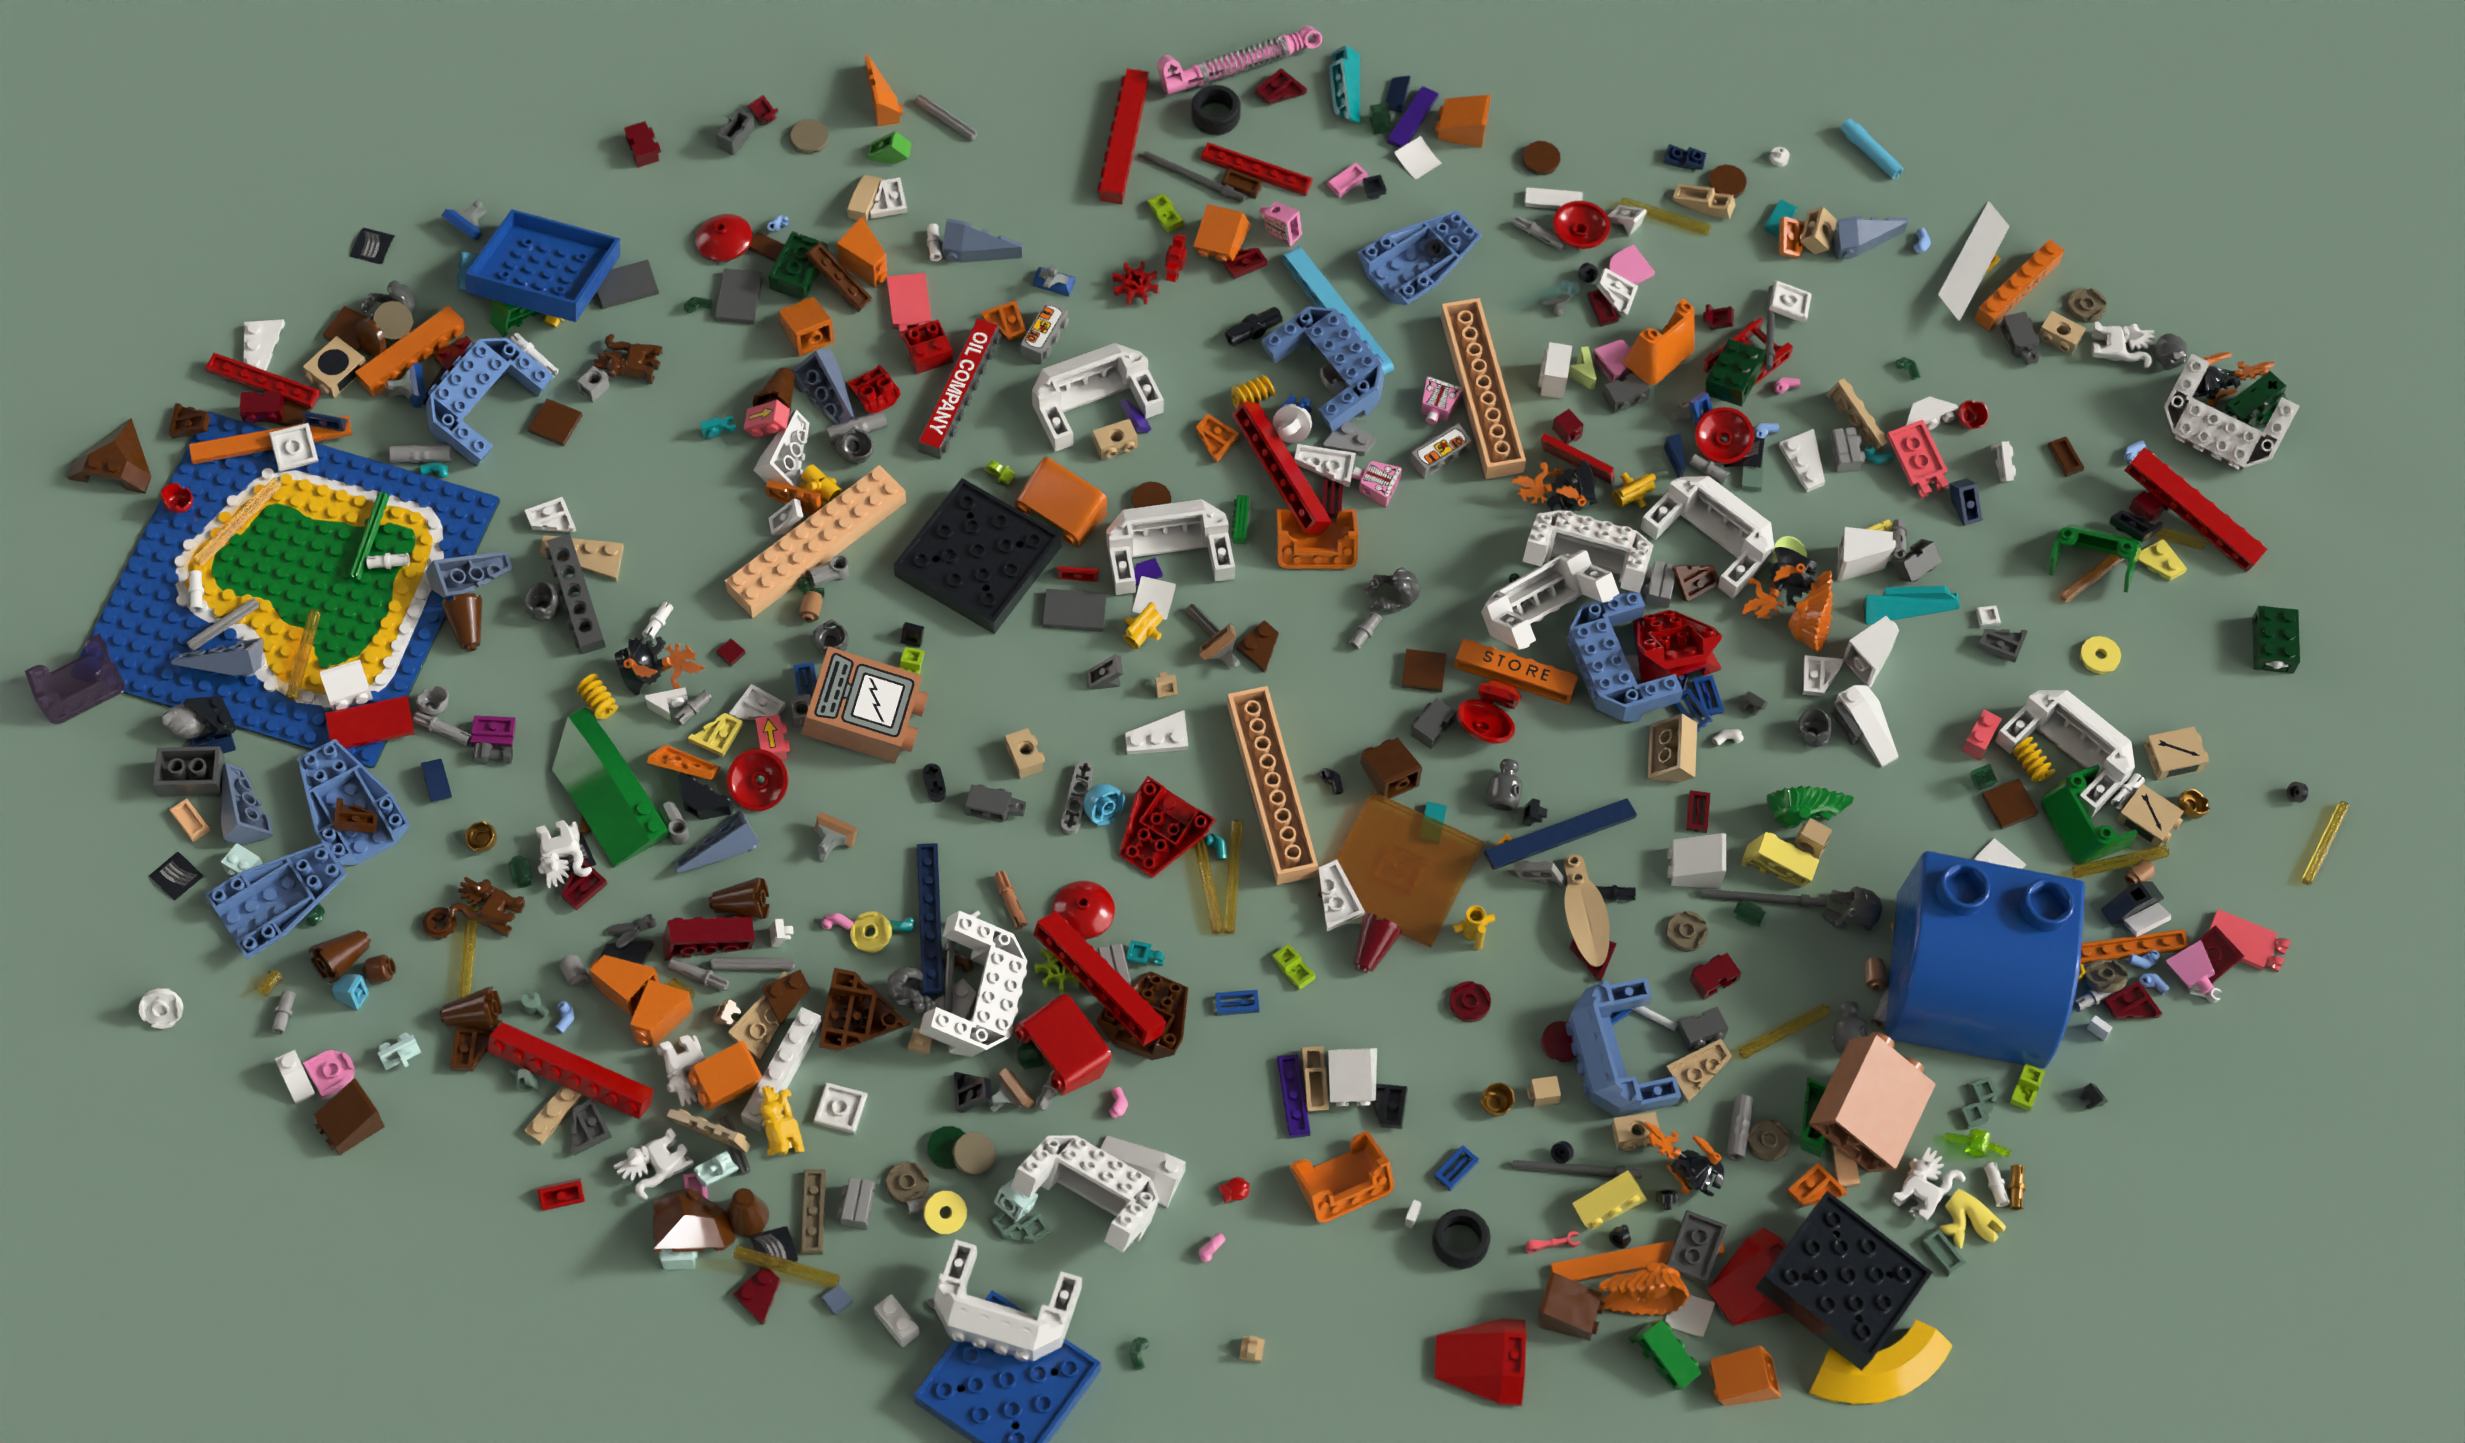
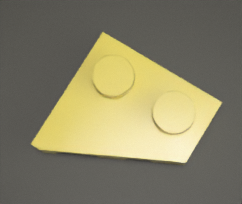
[2138,539,2187,581]
[688,713,743,757]

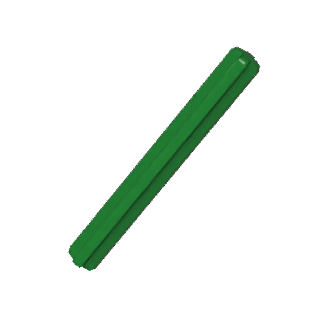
[349,492,389,580]

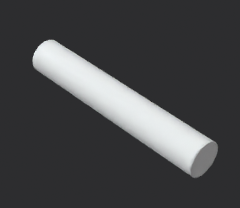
[1632,1006,1678,1031]

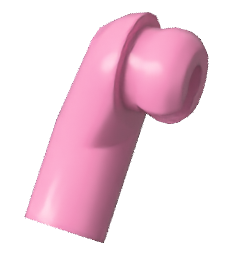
[1774,377,1800,394]
[821,913,854,931]
[1109,1087,1128,1119]
[1198,1233,1225,1262]

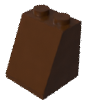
[1360,737,1422,802]
[314,1078,385,1155]
[1539,1272,1605,1341]

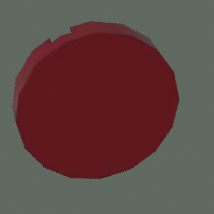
[1449,981,1491,1023]
[1541,1021,1577,1063]

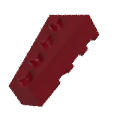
[662,915,755,961]

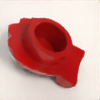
[1218,1177,1250,1204]

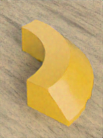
[1809,1320,1952,1405]

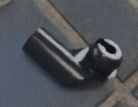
[1319,768,1343,795]

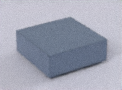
[822,1284,853,1315]

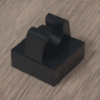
[1362,174,1386,200]
[901,622,924,648]
[1522,798,1547,826]
[2079,1083,2108,1109]

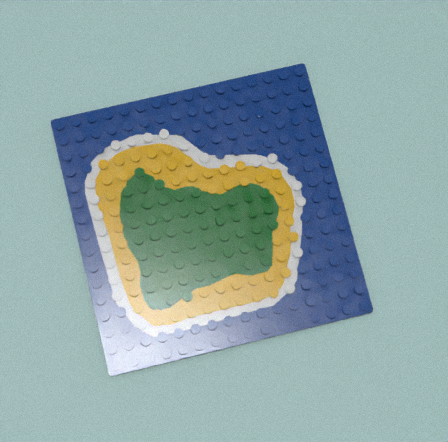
[71,412,500,768]

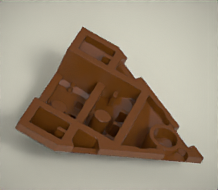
[68,418,152,493]
[819,968,911,1051]
[653,1188,736,1252]

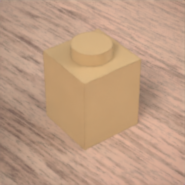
[1527,1076,1561,1107]

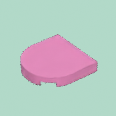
[1609,244,1655,285]
[303,1050,354,1100]

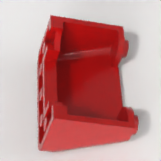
[1013,994,1111,1096]

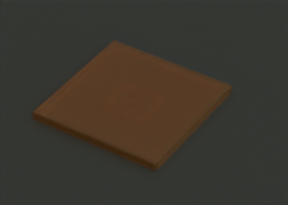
[1318,791,1484,948]

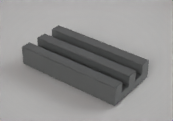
[1831,702,1862,746]

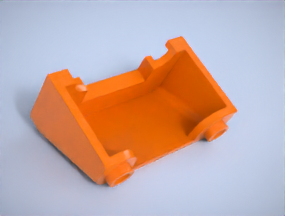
[1623,298,1695,385]
[1015,457,1107,548]
[1276,509,1359,569]
[1290,1130,1394,1223]

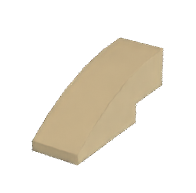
[847,175,883,222]
[1672,184,1736,219]
[1301,1046,1329,1111]

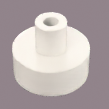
[1770,147,1790,167]

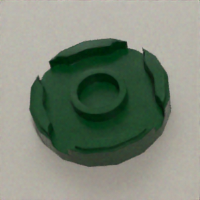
[927,1126,966,1169]

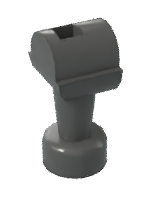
[473,742,513,765]

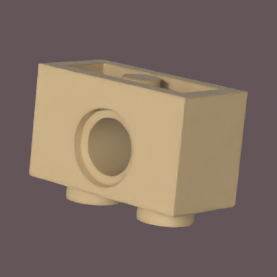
[1800,207,1837,254]
[2038,311,2086,355]
[1093,419,1138,460]
[1005,728,1045,779]
[1794,818,1832,860]
[1611,1112,1660,1151]

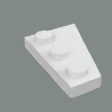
[244,319,285,371]
[1779,429,1825,492]

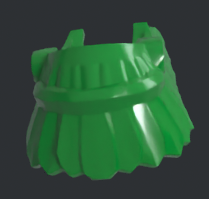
[1766,785,1854,829]

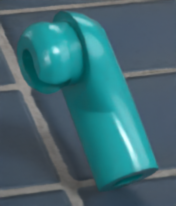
[1864,446,1893,464]

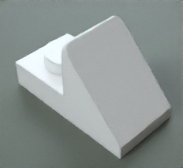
[1608,205,1647,236]
[769,499,803,536]
[645,687,688,721]

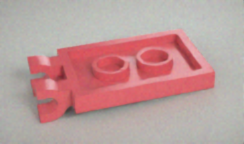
[887,273,932,340]
[1887,420,1949,499]
[2209,909,2291,972]

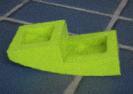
[1147,193,1184,233]
[900,647,925,674]
[1272,944,1316,991]
[2009,1063,2046,1112]

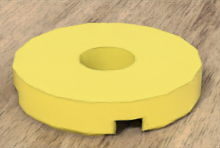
[2080,636,2121,675]
[850,911,892,953]
[923,1190,967,1234]

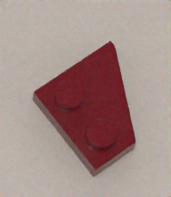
[561,859,608,911]

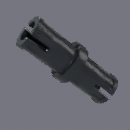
[1596,885,1636,901]

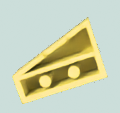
[1741,832,1819,887]
[1572,1170,1648,1230]

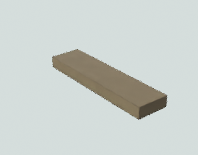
[801,1170,826,1255]

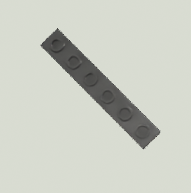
[545,533,606,654]

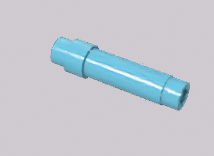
[1840,118,1904,179]

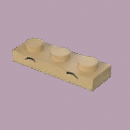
[524,1086,584,1145]

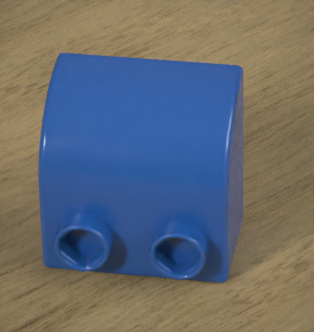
[1885,851,2085,1068]

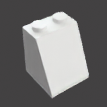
[1837,527,1896,581]
[1843,616,1899,688]
[1667,833,1726,889]
[1328,1048,1377,1106]

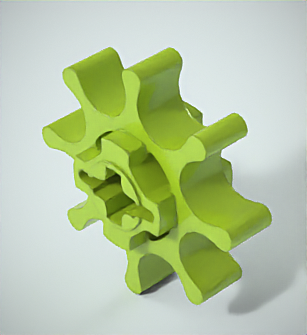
[1034,948,1081,994]

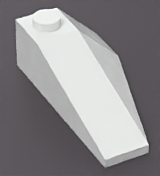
[754,410,809,487]
[1835,685,1899,768]
[1100,1135,1186,1208]

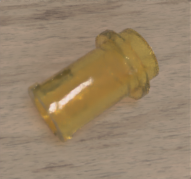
[256,969,283,997]
[668,978,695,1000]

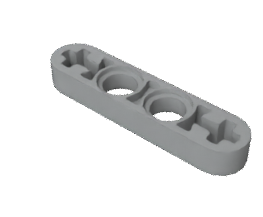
[1061,760,1094,835]

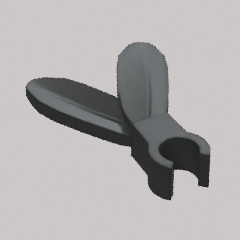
[607,914,657,948]

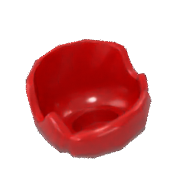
[1957,400,1989,429]
[161,483,194,514]

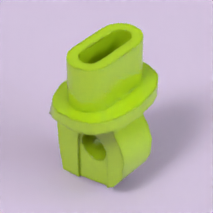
[984,460,1016,485]

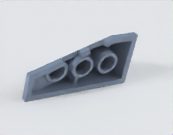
[1831,216,1908,260]
[942,218,1023,262]
[791,349,854,425]
[425,551,513,598]
[171,638,263,677]
[221,763,273,845]
[674,810,760,873]

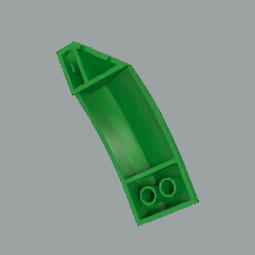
[552,707,669,867]

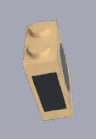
[303,336,367,398]
[2144,726,2209,780]
[2116,784,2184,849]

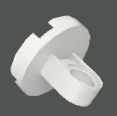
[1273,404,1312,444]
[139,988,183,1029]

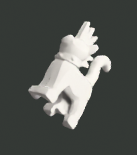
[2091,322,2155,368]
[536,820,592,888]
[657,1035,705,1107]
[614,1128,694,1200]
[1891,1147,1965,1222]

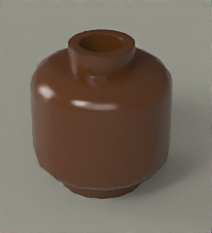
[362,954,396,985]

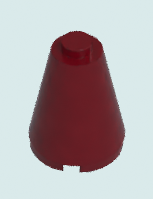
[1354,913,1402,974]

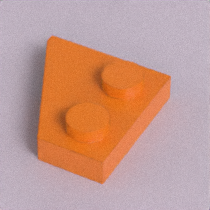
[1779,217,1805,259]
[1196,413,1239,463]
[1787,1163,1848,1207]

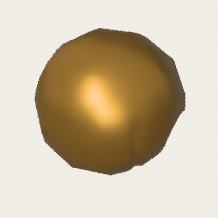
[2178,789,2211,819]
[465,821,497,853]
[1480,1082,1515,1117]

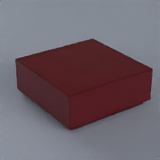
[716,638,746,667]

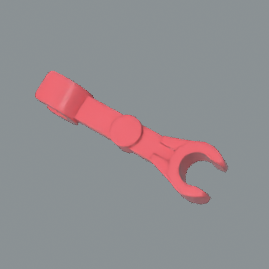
[1525,1231,1580,1253]

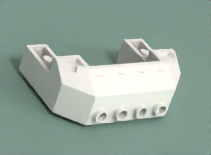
[1032,343,1164,452]
[2164,354,2300,470]
[1640,476,1774,599]
[1106,499,1235,595]
[1523,510,1654,593]
[1481,549,1619,650]
[1995,690,2135,819]
[919,911,1027,1057]
[1011,1136,1159,1252]
[934,1240,1082,1361]

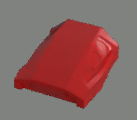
[846,365,901,413]
[1478,679,1521,709]

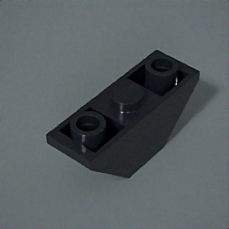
[678,772,733,820]
[2101,881,2164,927]

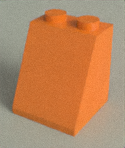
[1435,95,1491,148]
[1193,204,1251,262]
[837,217,888,288]
[778,297,834,357]
[589,955,659,1017]
[630,979,693,1047]
[688,1040,762,1111]
[1709,1345,1781,1406]

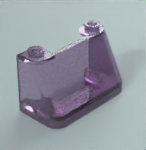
[25,633,125,724]

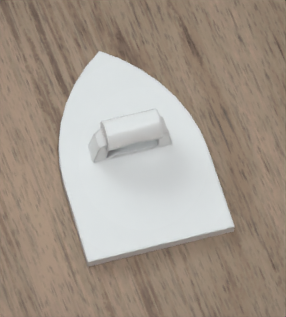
[1974,838,2026,869]

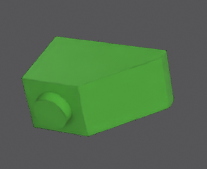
[867,131,912,164]

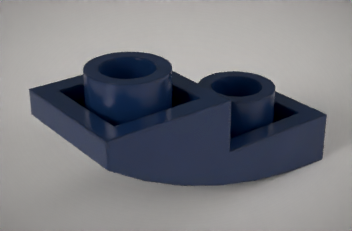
[1663,144,1707,170]
[420,759,452,802]

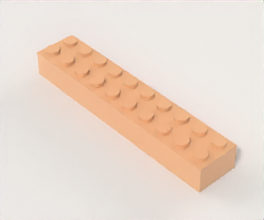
[1440,298,1526,479]
[725,465,906,618]
[1227,686,1318,885]

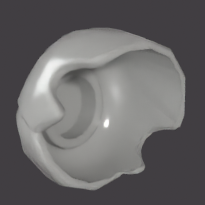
[416,685,449,715]

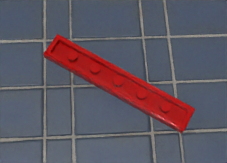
[1200,142,1313,196]
[205,352,321,409]

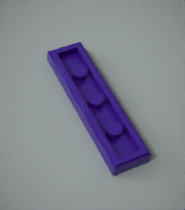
[1388,86,1439,148]
[1277,1054,1311,1138]

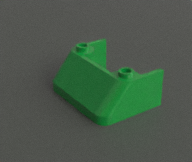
[2049,524,2141,593]
[2041,764,2138,865]

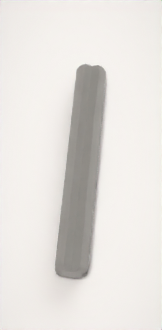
[916,94,977,141]
[187,598,259,651]
[711,957,795,971]

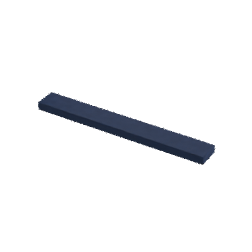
[1484,798,1637,870]
[917,843,944,996]

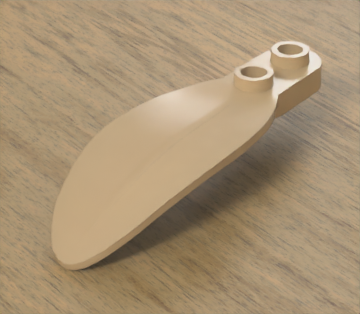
[1564,854,1610,967]

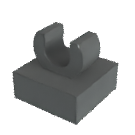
[1743,691,1768,716]

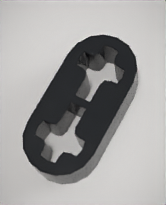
[923,763,946,802]

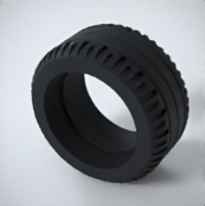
[1191,85,1241,135]
[1432,1209,1490,1269]

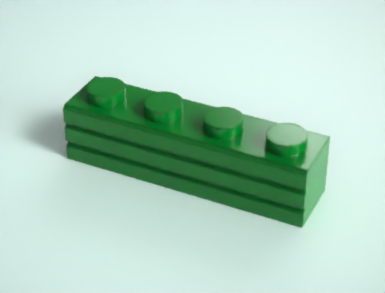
[1231,495,1249,545]

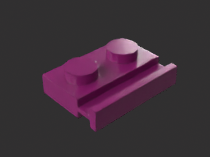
[470,715,516,747]

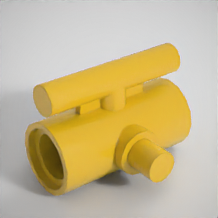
[798,465,842,507]
[1612,472,1656,509]
[1124,602,1163,649]
[1453,905,1495,950]

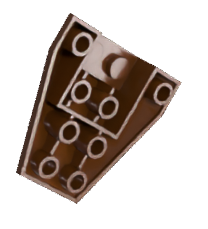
[1097,971,1188,1060]

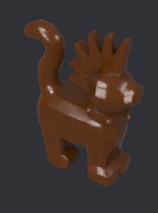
[593,334,663,384]
[448,877,525,937]

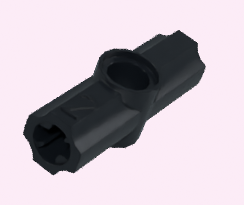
[1225,307,1283,347]

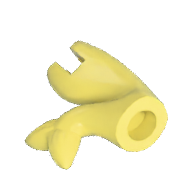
[1939,1189,2006,1249]

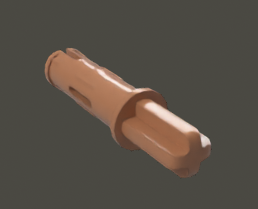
[994,870,1028,930]

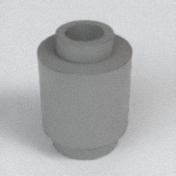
[559,954,588,987]

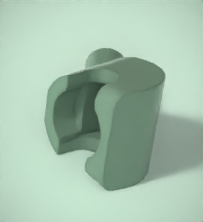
[521,993,550,1018]
[509,1067,539,1091]

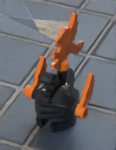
[2193,352,2275,406]
[1511,460,1597,511]
[1742,547,1819,620]
[615,636,705,695]
[1643,1122,1724,1197]

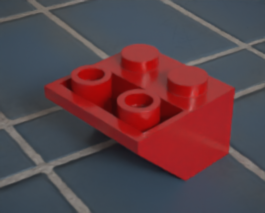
[902,319,953,374]

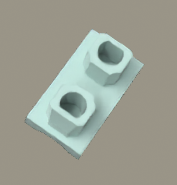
[378,1032,421,1070]
[694,1151,739,1188]

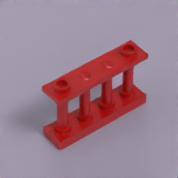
[1703,317,1793,385]

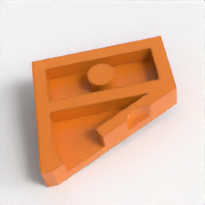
[981,300,1027,342]

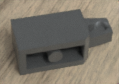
[2000,311,2039,365]
[966,784,1026,823]

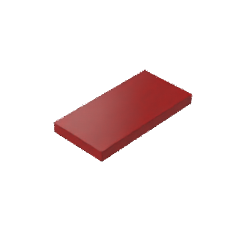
[1541,433,1615,485]
[325,696,415,749]

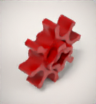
[1164,234,1187,282]
[1112,261,1159,305]

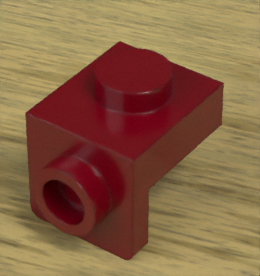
[747,95,779,125]
[1703,304,1734,330]

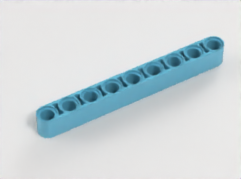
[1281,246,1394,376]

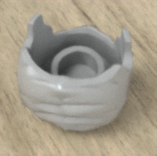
[1320,363,1348,395]
[162,703,206,741]

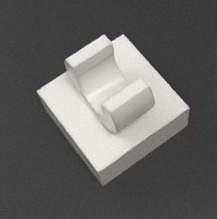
[769,919,794,947]

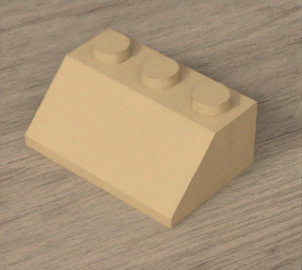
[1648,714,1697,783]

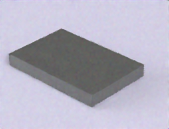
[597,260,659,309]
[715,269,763,324]
[1043,589,1107,632]
[1667,1210,1727,1285]

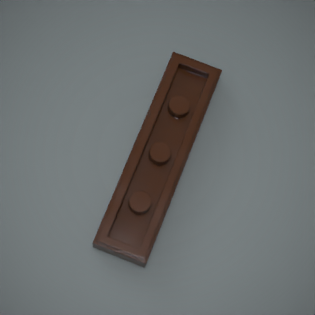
[805,242,873,312]

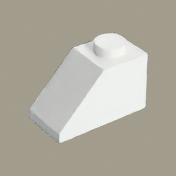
[275,1050,316,1104]

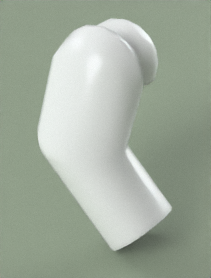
[1712,729,1744,747]

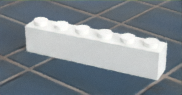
[741,1007,822,1133]

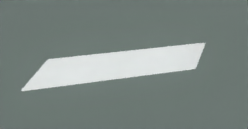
[1938,201,2010,321]

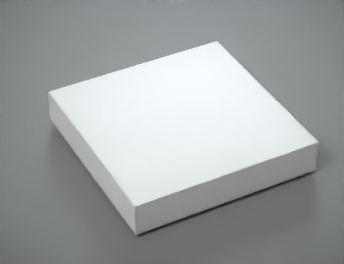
[1769,281,1811,323]
[269,423,319,472]
[813,1082,868,1134]

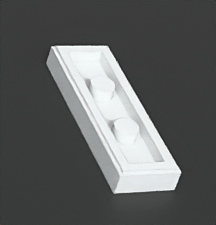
[1525,187,1583,209]

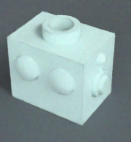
[221,843,263,878]
[994,1178,1038,1221]
[659,1249,697,1270]

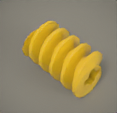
[1231,375,1275,409]
[577,674,618,720]
[2013,737,2055,783]

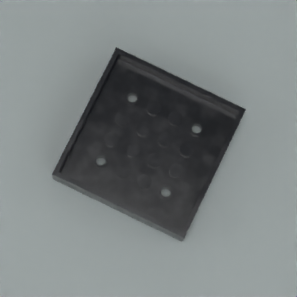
[894,478,1062,634]
[1755,1191,1933,1371]

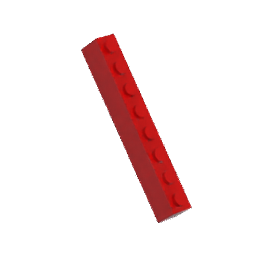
[1097,68,1149,205]
[1232,402,1332,535]
[2124,447,2267,572]
[1034,911,1166,1046]
[487,1022,654,1119]

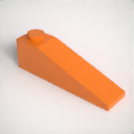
[864,55,903,127]

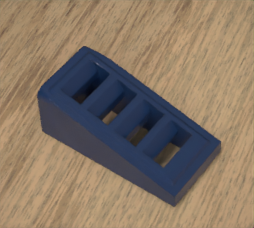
[1663,434,1685,478]

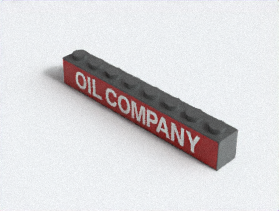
[918,318,1001,459]

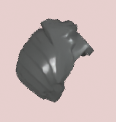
[2153,333,2187,370]
[836,427,873,464]
[523,581,560,621]
[812,619,849,656]
[1797,708,1831,747]

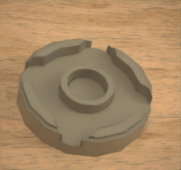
[791,119,829,154]
[2067,288,2106,323]
[373,301,413,341]
[1666,911,1708,952]
[2085,960,2128,993]
[1747,1119,1790,1162]
[952,1132,995,1176]
[886,1161,929,1204]

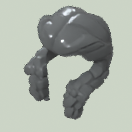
[361,280,416,320]
[1364,567,1420,612]
[1822,886,1883,931]
[887,967,934,1013]

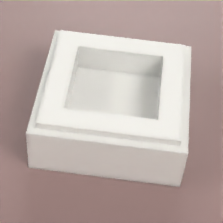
[1976,605,2001,628]
[2087,1016,2112,1041]
[1404,1200,1421,1228]

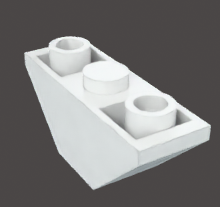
[1906,397,1958,430]

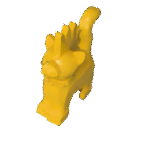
[760,1086,804,1156]

